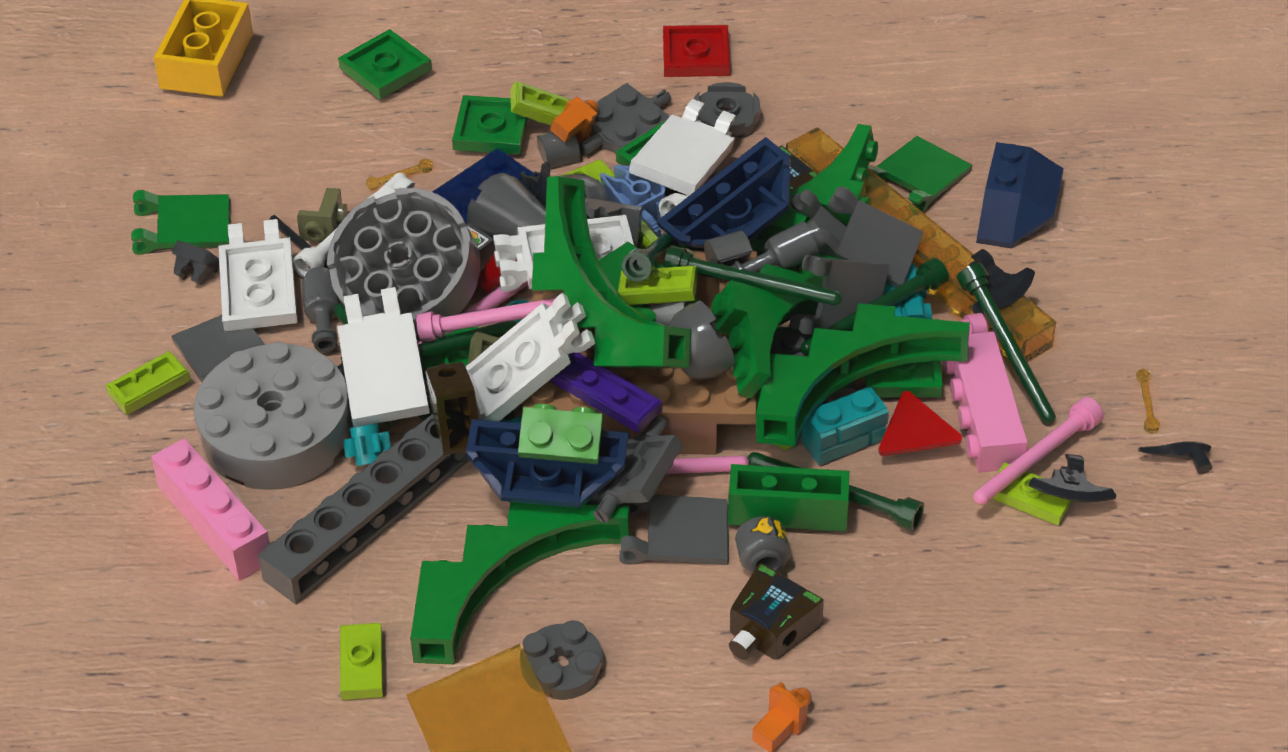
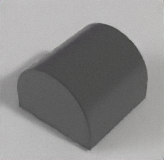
[537,132,580,169]
[704,230,753,266]

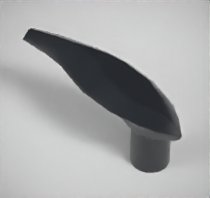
[1138,441,1212,474]

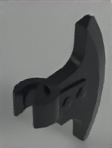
[519,162,550,208]
[968,249,1035,314]
[1029,454,1116,502]

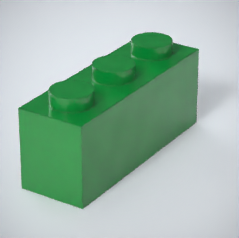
[728,464,850,532]

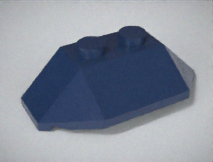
[656,137,791,248]
[976,142,1064,249]
[466,419,629,508]

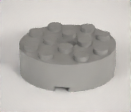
[327,188,480,337]
[194,342,353,490]

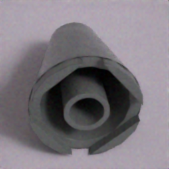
[467,173,546,239]

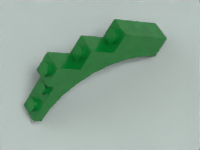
[672,124,878,256]
[532,176,691,368]
[711,253,837,399]
[756,303,970,446]
[410,502,629,665]

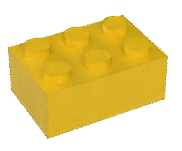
[154,0,253,97]

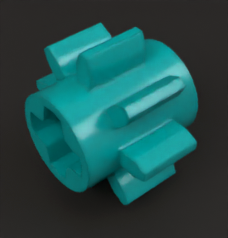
[343,423,392,466]

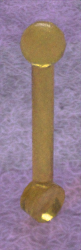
[365,159,433,190]
[1136,368,1160,434]

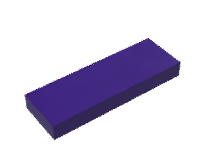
[549,352,663,433]

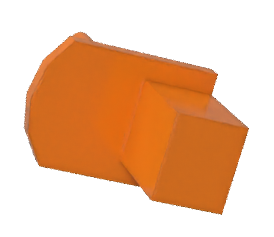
[550,96,599,142]
[752,682,812,752]

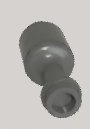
[730,220,827,273]
[302,267,340,352]

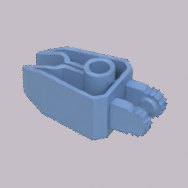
[600,165,666,237]

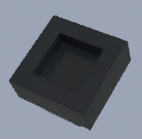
[172,240,219,285]

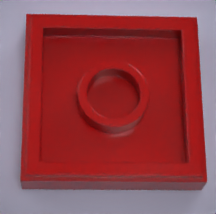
[663,25,730,77]

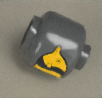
[735,516,791,573]

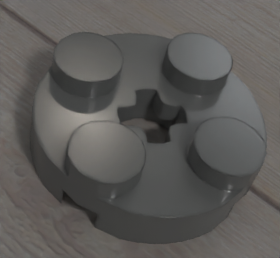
[694,82,760,138]
[520,620,603,700]

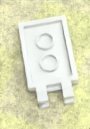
[629,99,736,195]
[493,215,634,292]
[218,219,298,332]
[337,287,430,427]
[466,293,595,421]

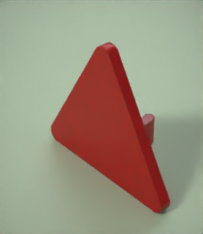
[878,391,962,457]

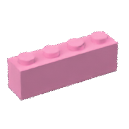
[943,332,1027,473]
[151,438,269,581]

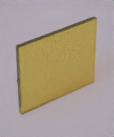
[406,644,572,752]

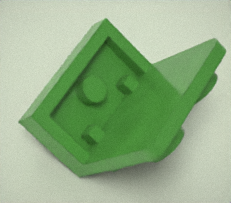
[518,404,604,464]

